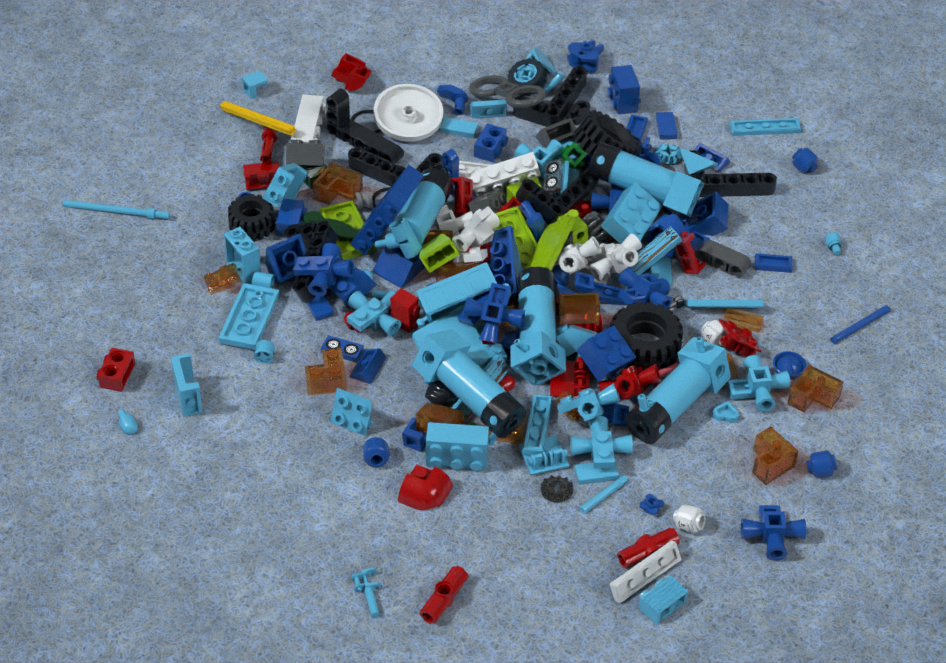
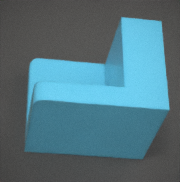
[242,70,268,99]

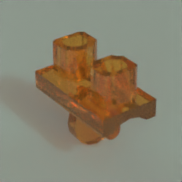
[204,263,240,295]

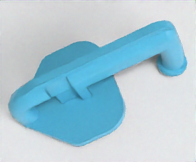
[527,46,566,94]

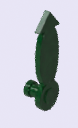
[303,211,360,242]

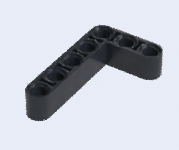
[513,66,587,127]
[326,88,404,163]
[348,148,442,186]
[684,150,777,197]
[516,167,600,224]
[284,221,338,303]

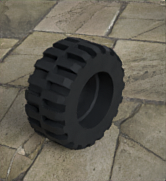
[610,302,683,370]

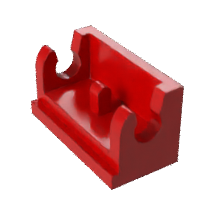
[451,176,473,217]
[674,231,706,274]

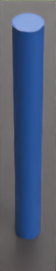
[830,305,890,344]

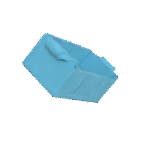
[416,262,511,329]

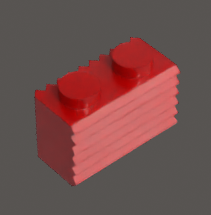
[390,288,421,333]

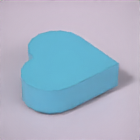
[713,401,739,423]

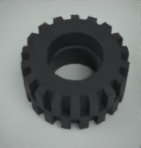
[228,194,275,241]

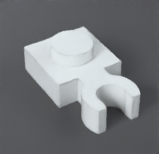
[453,247,488,263]

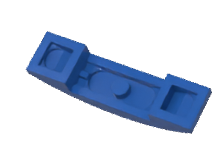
[575,271,629,305]

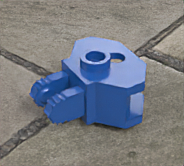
[567,39,604,73]

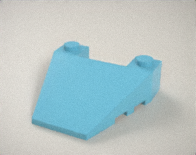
[412,304,507,369]

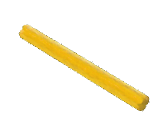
[220,101,297,136]

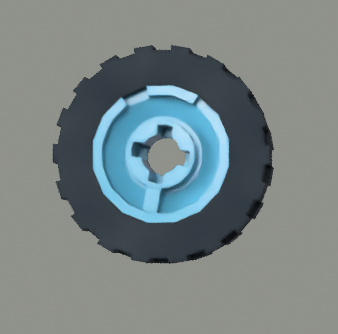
[508,58,547,96]

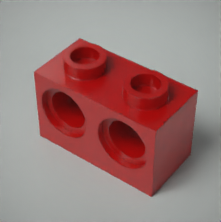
[96,347,136,392]

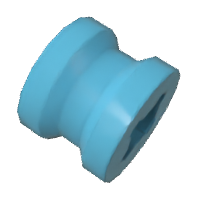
[254,340,275,364]

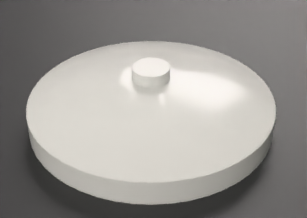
[374,84,443,142]

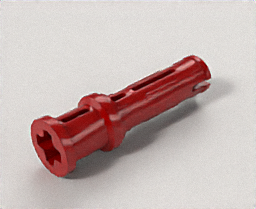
[260,126,278,164]

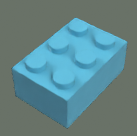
[601,182,662,244]
[426,422,489,471]

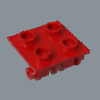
[243,161,279,190]
[719,319,761,357]
[550,357,590,398]

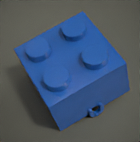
[607,65,641,115]
[577,326,636,382]

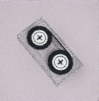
[543,159,564,194]

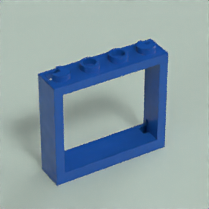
[350,165,424,255]

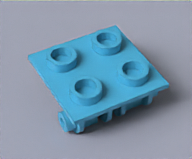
[330,388,373,436]
[518,436,569,475]

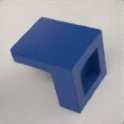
[601,403,629,426]
[402,417,427,452]

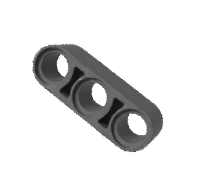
[695,240,751,278]

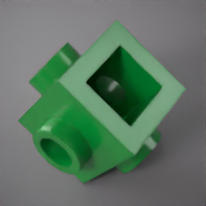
[561,142,587,169]

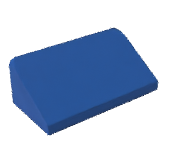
[695,142,730,172]
[350,348,386,384]

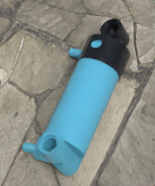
[375,164,453,259]

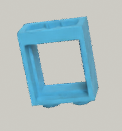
[224,227,261,284]

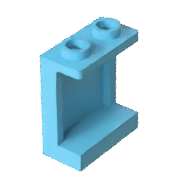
[263,163,309,207]
[171,353,203,417]

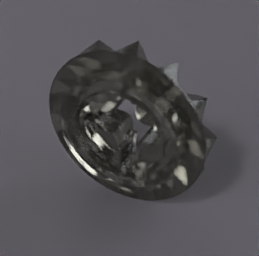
[541,474,573,503]

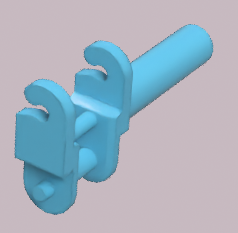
[351,568,382,617]

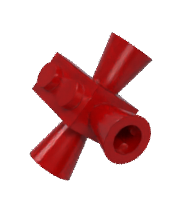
[599,364,661,399]

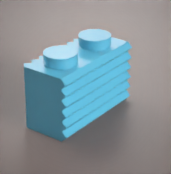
[638,575,688,624]

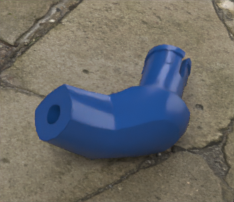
[437,85,468,115]
[519,200,546,244]

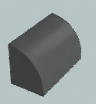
[536,118,577,147]

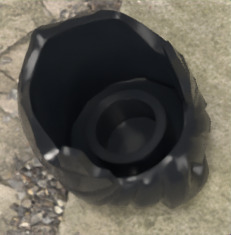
[425,380,459,413]

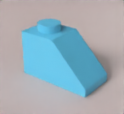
[556,324,597,357]

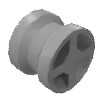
[355,190,373,210]

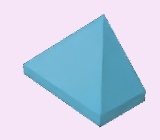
[681,148,718,175]

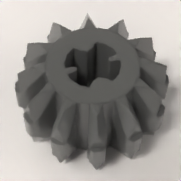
[582,211,610,243]

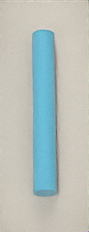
[579,475,629,514]

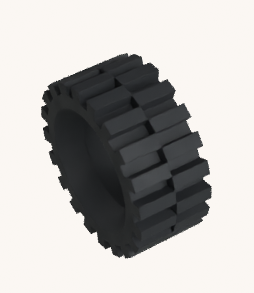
[574,110,640,156]

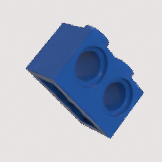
[474,123,508,162]

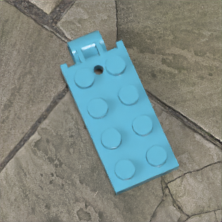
[218,271,280,350]

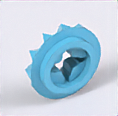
[654,143,682,165]

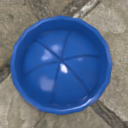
[773,351,807,380]

